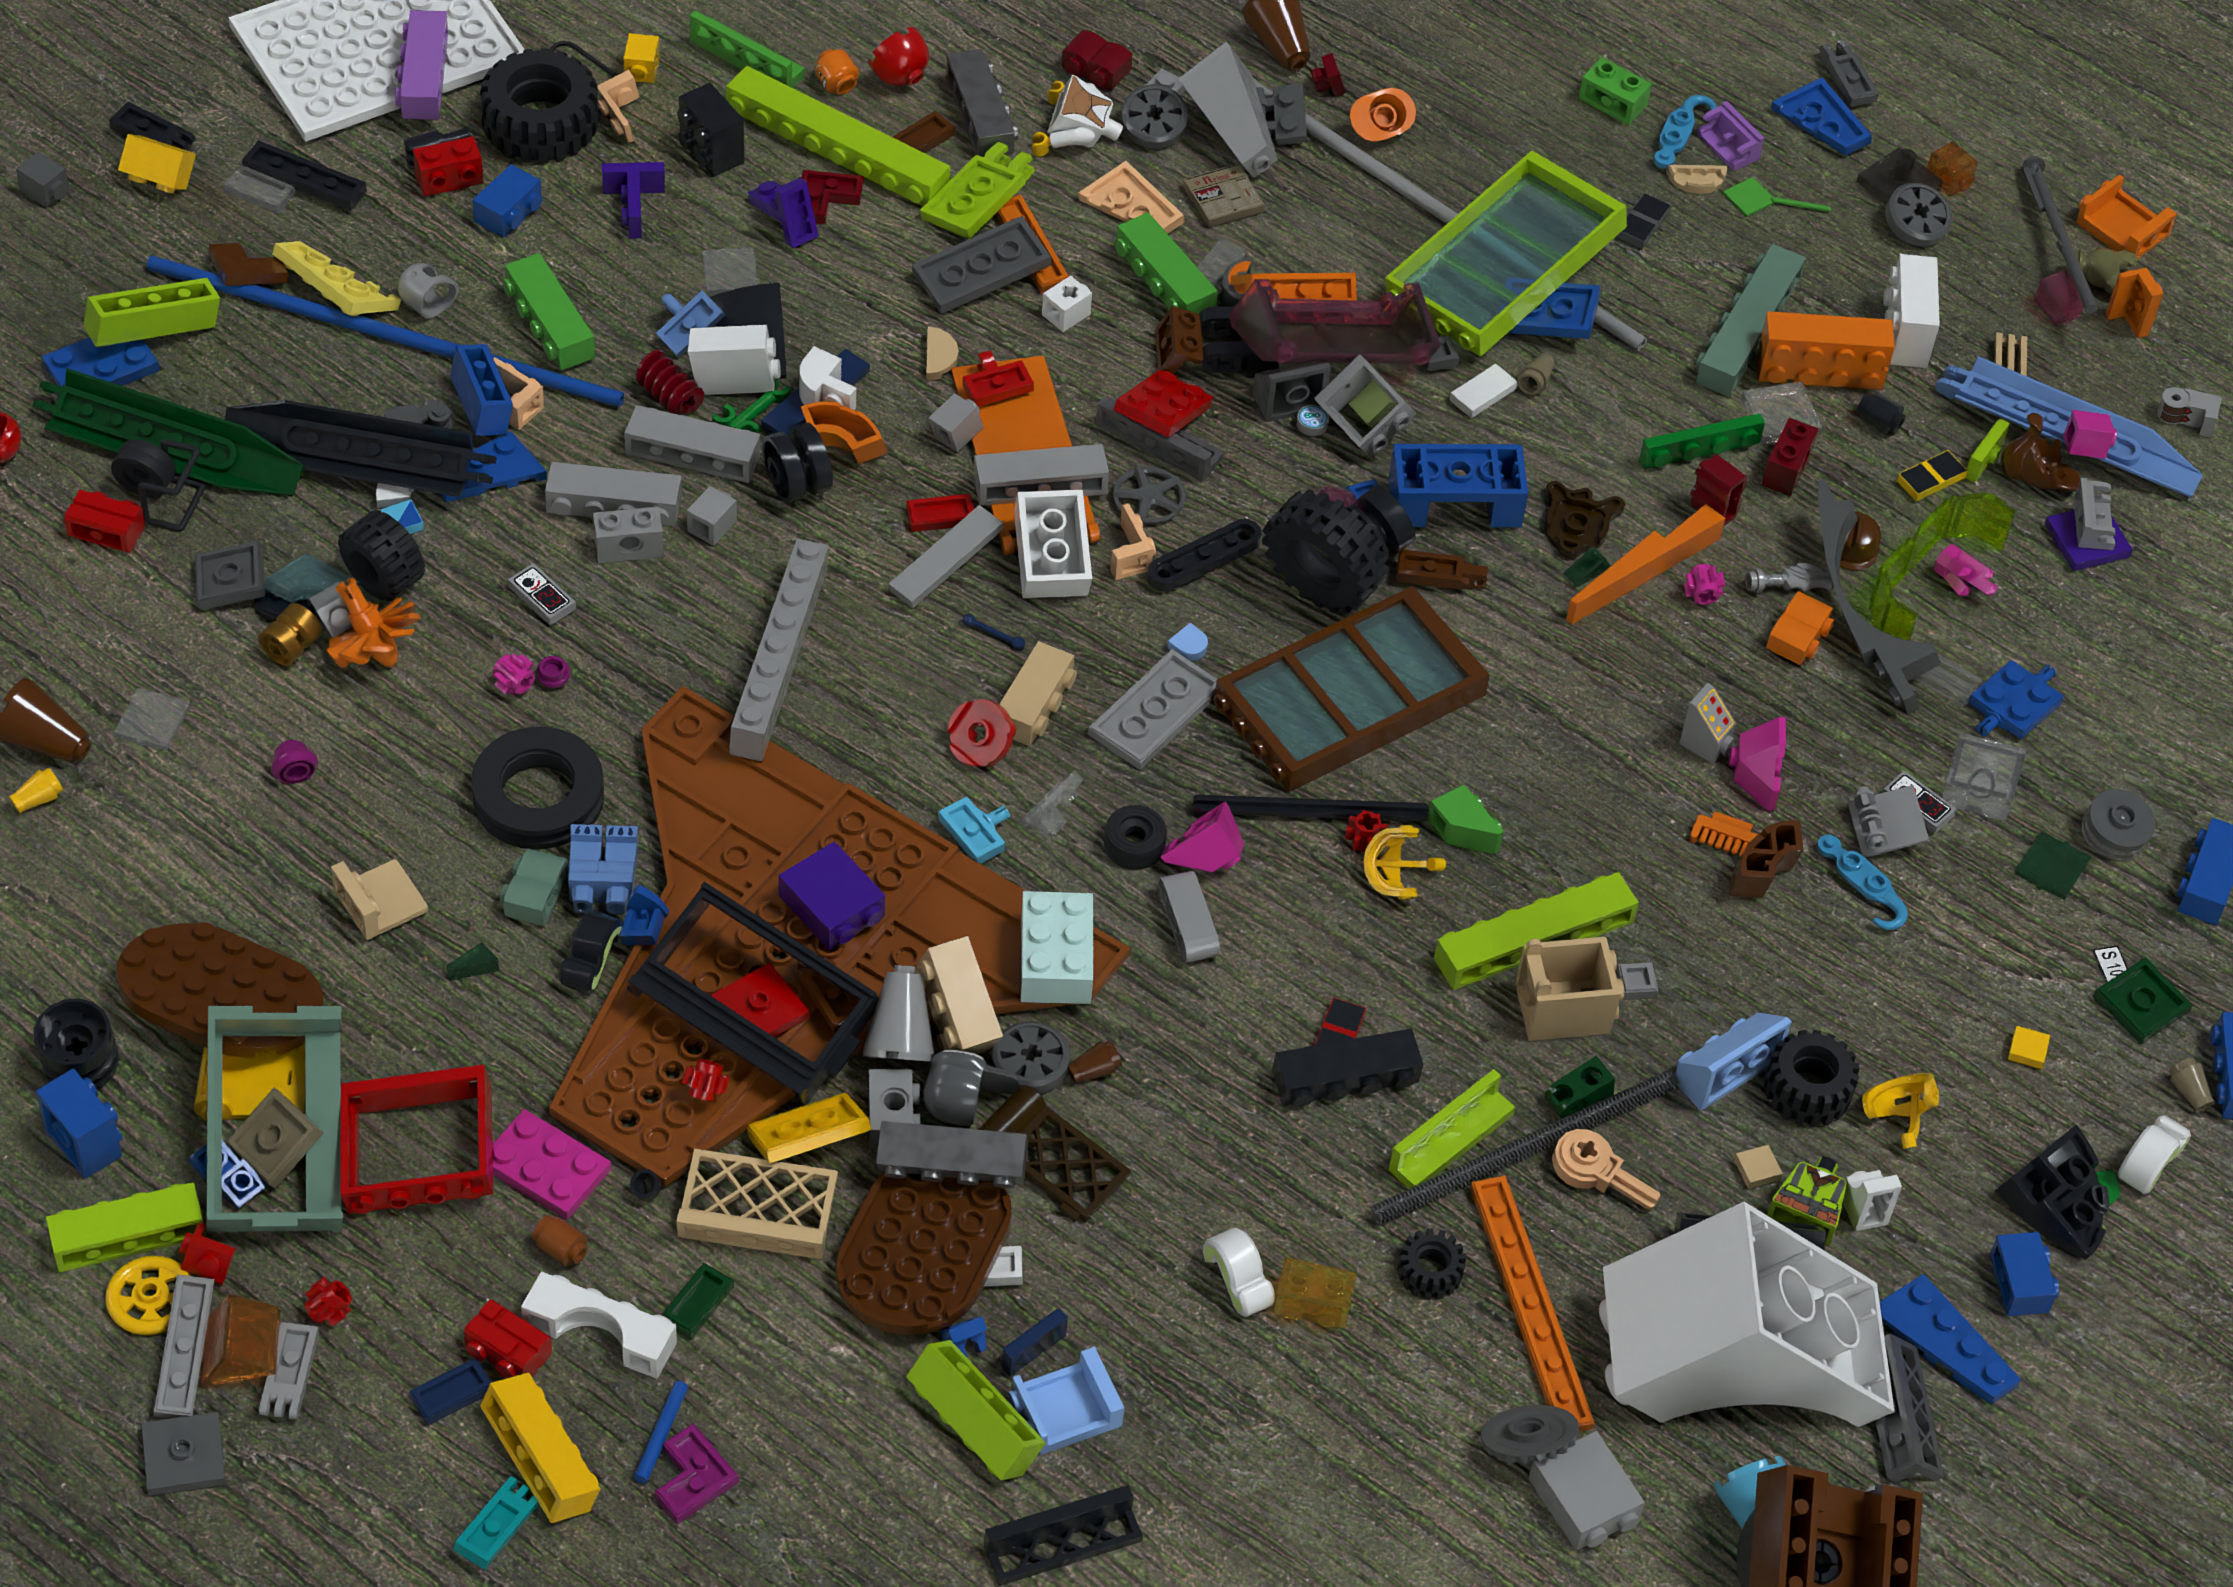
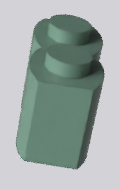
[500,849,569,926]

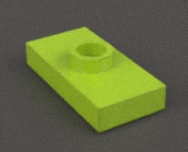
[1966,419,2010,483]

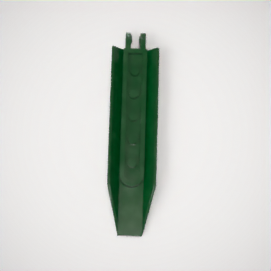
[32,368,305,496]

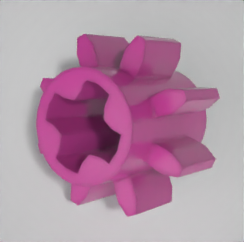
[1683,564,1726,605]
[493,653,535,695]

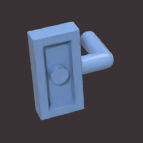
[656,290,725,358]

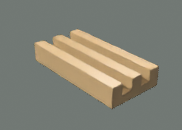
[1994,332,2027,376]

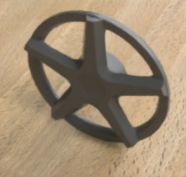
[1113,465,1186,524]

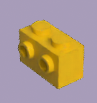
[118,134,196,193]

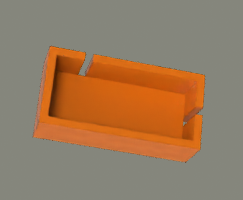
[1756,311,1895,390]

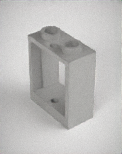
[1314,354,1417,458]

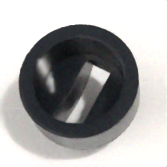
[630,1169,661,1200]

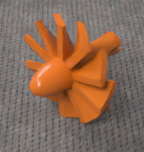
[326,578,421,668]

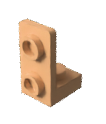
[597,70,640,144]
[493,357,544,430]
[1110,503,1156,580]

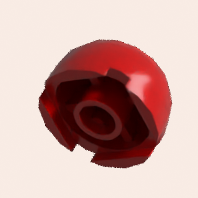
[868,27,930,86]

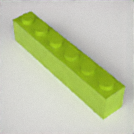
[1434,872,1639,990]

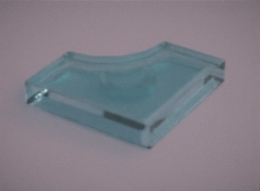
[264,553,360,603]

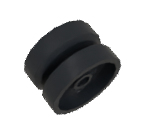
[762,422,833,504]

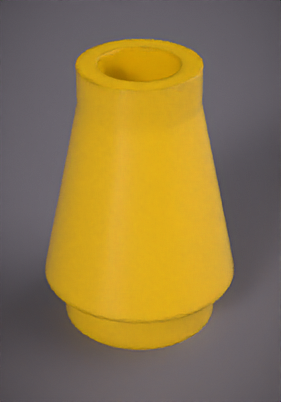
[9,767,64,814]

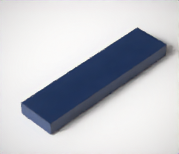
[761,349,870,435]

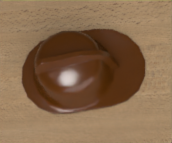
[1840,511,1881,571]

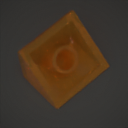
[202,1293,281,1387]

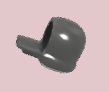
[923,1050,1018,1126]

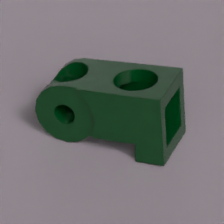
[1544,1055,1615,1119]

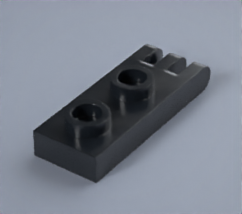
[109,102,196,150]

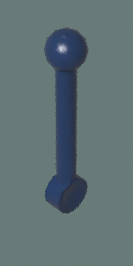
[962,614,1025,651]

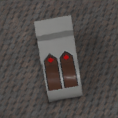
[2157,387,2222,438]

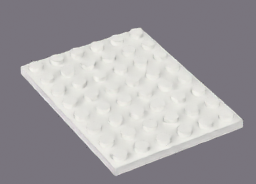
[228,0,525,142]

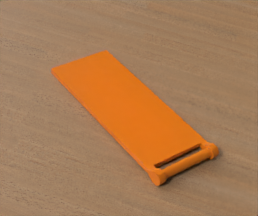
[952,356,1100,556]

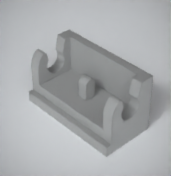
[2074,478,2116,550]

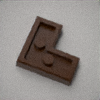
[208,243,288,286]

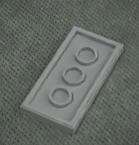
[1088,649,1218,770]

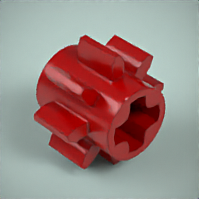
[1345,810,1388,852]
[682,1059,730,1101]
[305,1277,352,1327]

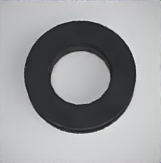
[472,727,604,849]

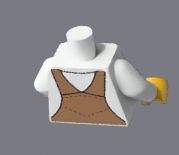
[1031,75,1123,157]

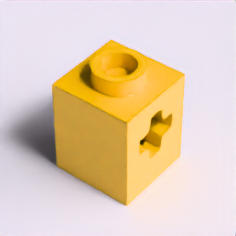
[623,33,660,84]

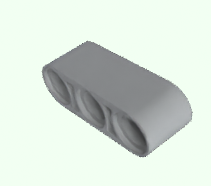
[1158,871,1220,963]

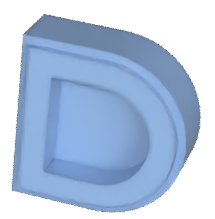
[1167,623,1208,661]

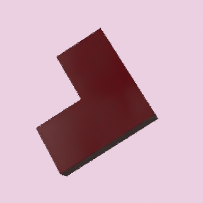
[801,170,864,224]

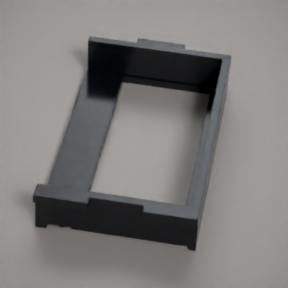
[626,881,878,1106]

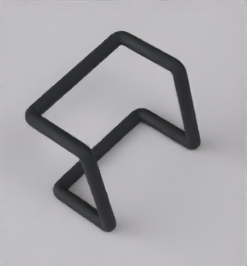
[138,439,205,531]

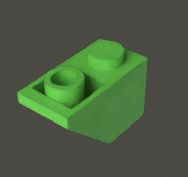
[1427,784,1504,854]

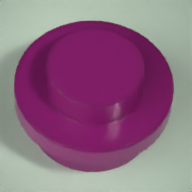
[536,656,570,688]

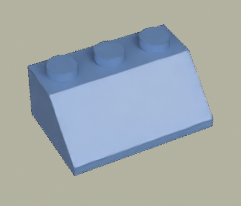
[1675,1013,1792,1111]

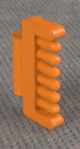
[1689,811,1758,857]

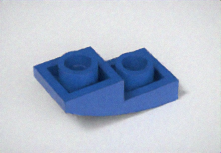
[188,1140,267,1209]

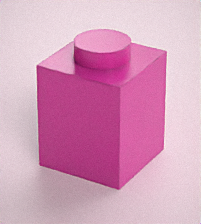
[2063,410,2117,459]

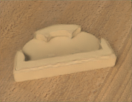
[1666,165,1727,194]
[926,326,959,381]

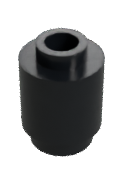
[1856,391,1906,434]

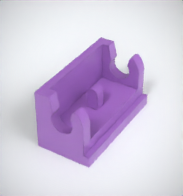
[1696,101,1764,171]

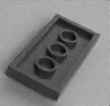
[912,216,1052,314]

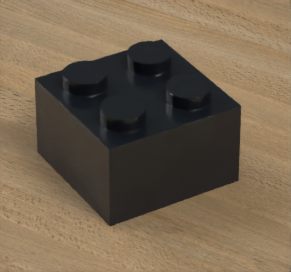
[677,82,744,177]

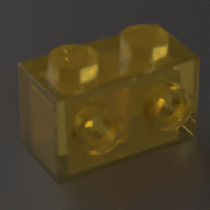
[1274,1257,1357,1329]

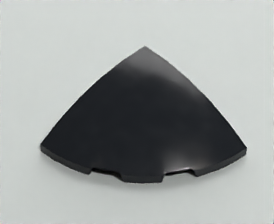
[709,283,786,379]
[1995,1125,2109,1260]

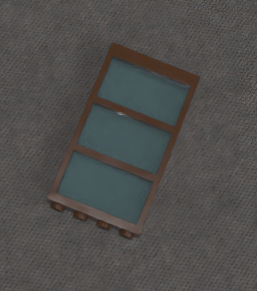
[1213,586,1490,792]

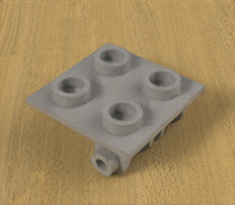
[1847,785,1929,858]

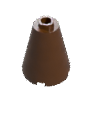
[1242,0,1310,71]
[0,678,92,763]

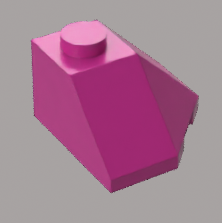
[1729,717,1786,812]
[1161,802,1244,872]

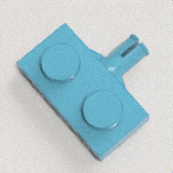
[938,797,1010,864]

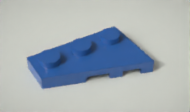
[1771,77,1872,155]
[441,431,547,502]

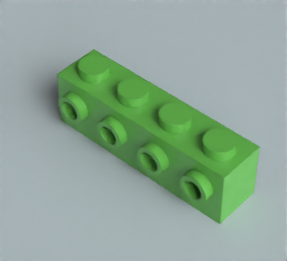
[1114,212,1218,314]
[502,253,595,371]

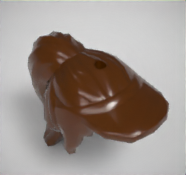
[2001,413,2080,492]

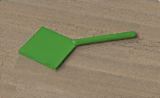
[1722,177,1831,217]

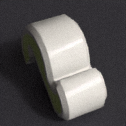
[2118,1115,2191,1194]
[1203,1228,1275,1317]

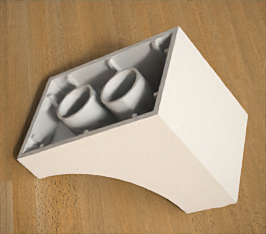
[1599,1202,1895,1427]

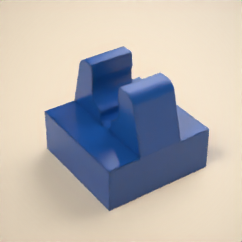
[939,1316,987,1358]

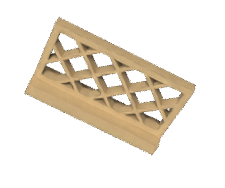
[676,1148,838,1260]

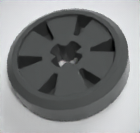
[1121,84,1188,149]
[1885,183,1952,247]
[992,1021,1070,1094]

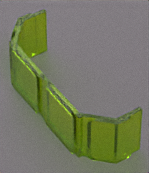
[1869,493,2016,641]

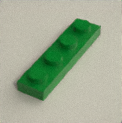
[1639,413,1765,469]

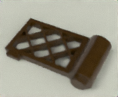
[978,1085,1131,1223]

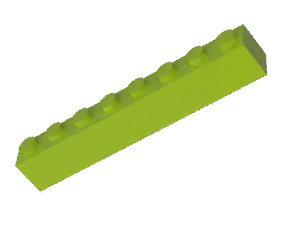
[726,66,950,206]

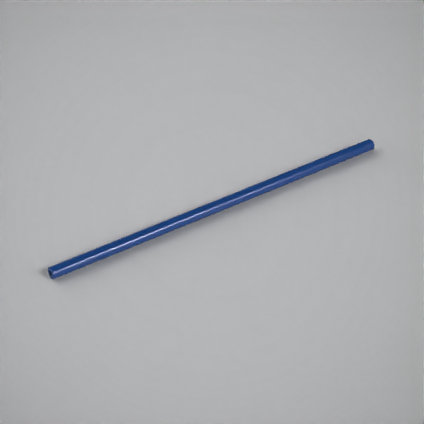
[147,255,624,408]

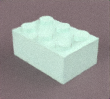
[1020,891,1093,1004]

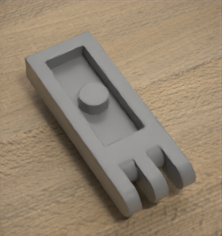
[259,1322,319,1420]

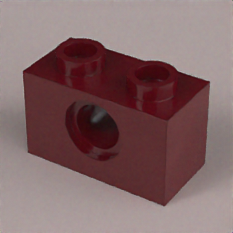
[1761,417,1819,496]

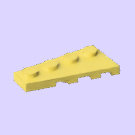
[272,241,401,316]

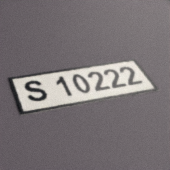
[2092,945,2128,983]

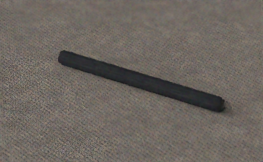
[1192,795,1429,821]

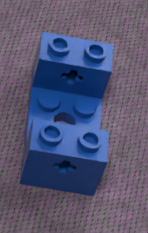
[1388,444,1528,527]

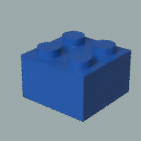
[36,1068,123,1179]

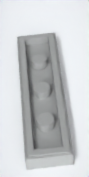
[888,505,1003,608]
[153,1274,215,1419]

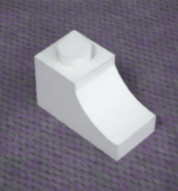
[1843,1170,1902,1231]

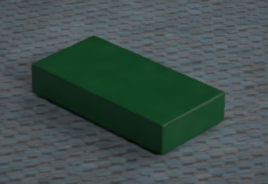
[662,1263,734,1340]

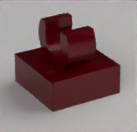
[1310,53,1346,97]

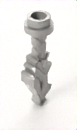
[1745,563,1834,593]

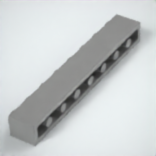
[729,538,829,761]

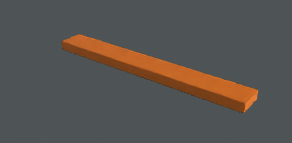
[1470,1175,1595,1432]

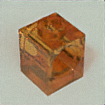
[1925,141,1978,196]

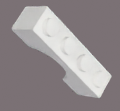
[521,1272,677,1379]

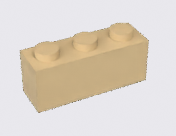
[1000,641,1077,746]

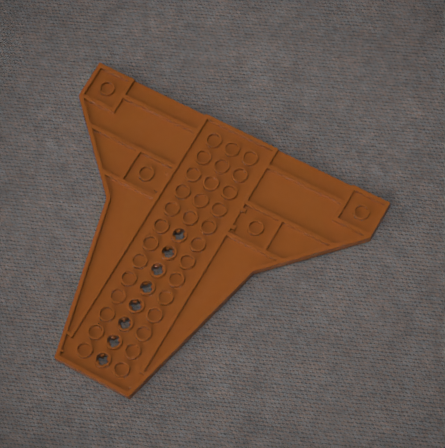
[549,686,1130,1187]

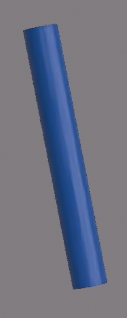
[633,1381,688,1484]

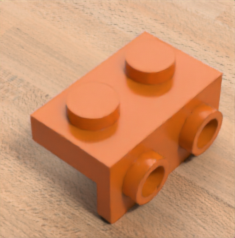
[2105,267,2163,338]

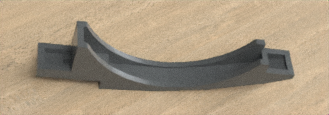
[1818,479,1940,714]

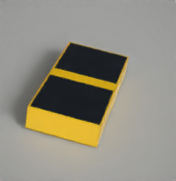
[1896,450,1968,502]

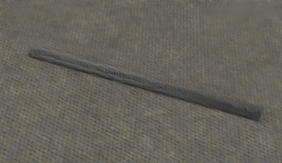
[1370,1069,1680,1226]

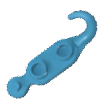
[1654,95,1717,169]
[1817,835,1908,930]

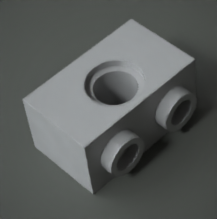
[593,506,664,563]
[869,1069,920,1149]

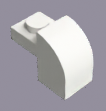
[799,346,856,410]

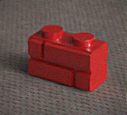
[64,490,145,553]
[464,1299,552,1379]

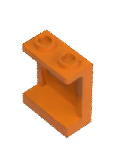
[2076,174,2177,259]

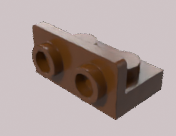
[1155,306,1204,374]

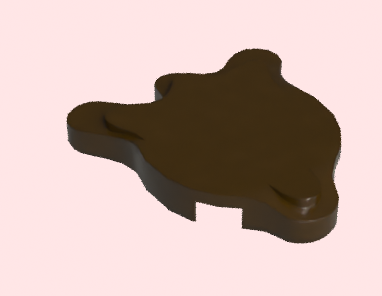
[1544,481,1625,558]

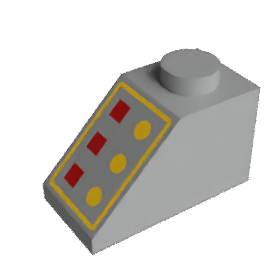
[1679,683,1736,764]

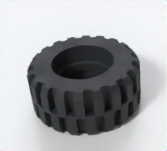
[480,48,599,163]

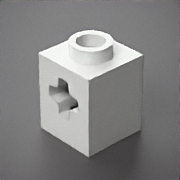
[1042,276,1092,332]

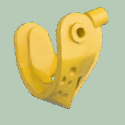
[1364,825,1446,900]
[1862,1073,1939,1149]

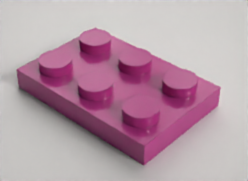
[493,1109,612,1220]

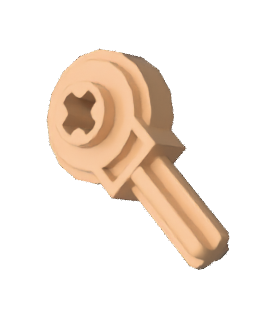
[1552,1129,1660,1210]

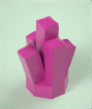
[1934,544,1998,597]

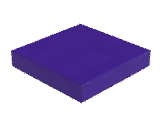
[2045,510,2133,571]

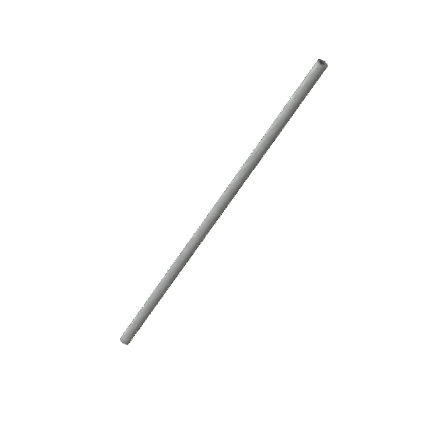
[1253,79,1647,351]

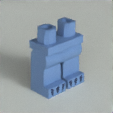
[568,824,639,914]

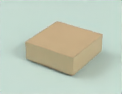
[1734,1145,1783,1189]

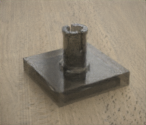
[1856,147,1943,205]

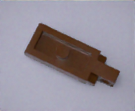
[1395,550,1488,590]
[798,944,859,1033]

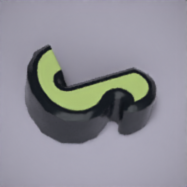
[559,910,624,994]

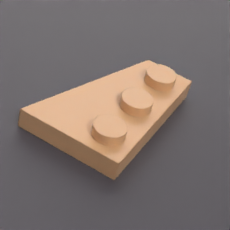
[1078,161,1184,234]

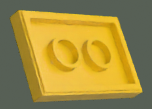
[747,1093,871,1164]

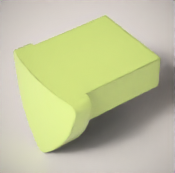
[1349,379,1397,428]

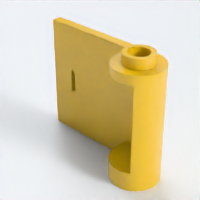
[194,1043,305,1121]

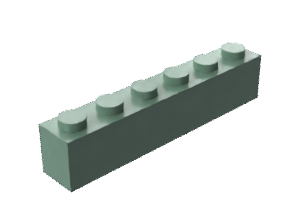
[1694,244,1806,398]

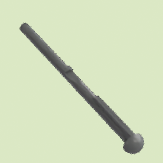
[2022,156,2097,314]

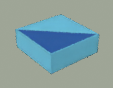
[380,499,424,534]

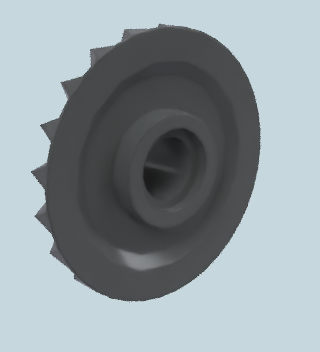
[1481,1405,1579,1467]

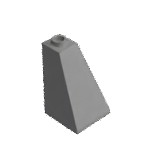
[1178,41,1278,179]

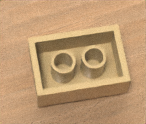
[915,936,1003,1054]

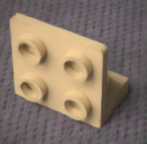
[331,859,428,940]

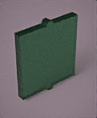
[2014,831,2091,900]

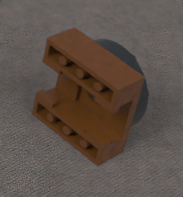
[1737,1465,1923,1587]

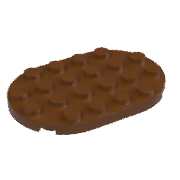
[117,922,324,1058]
[836,1171,1012,1335]

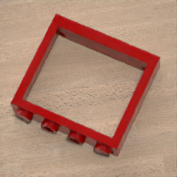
[340,1064,494,1214]

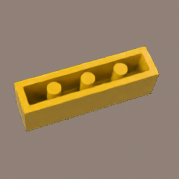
[480,1373,601,1523]

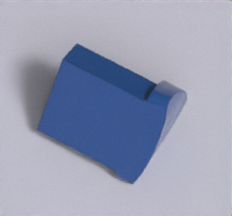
[620,885,669,945]

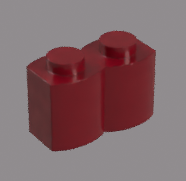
[1062,30,1132,90]
[1690,454,1747,526]

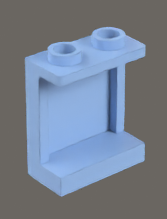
[1007,1347,1124,1455]

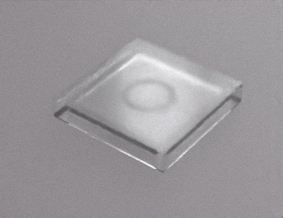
[1741,382,1823,445]

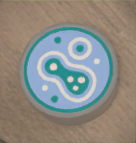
[1296,405,1329,436]

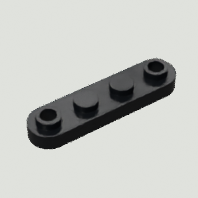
[1147,519,1262,591]

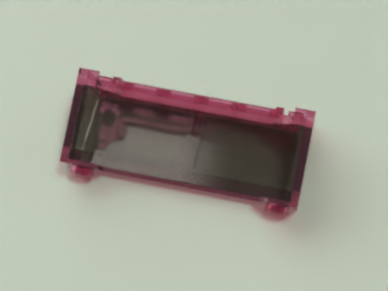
[1229,279,1441,365]

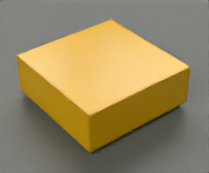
[2008,1026,2051,1069]

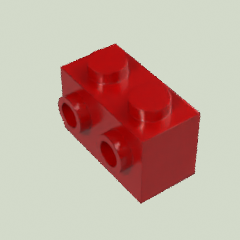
[413,136,484,197]

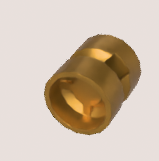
[258,603,322,666]

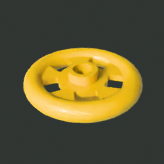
[105,1256,191,1335]

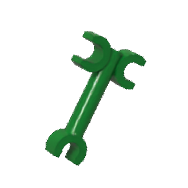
[712,379,791,433]

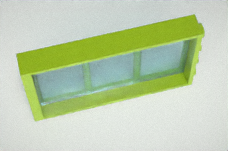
[1385,150,1627,357]

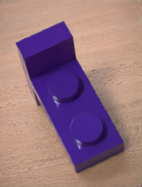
[602,162,665,239]
[748,178,819,248]

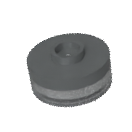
[2082,789,2155,860]

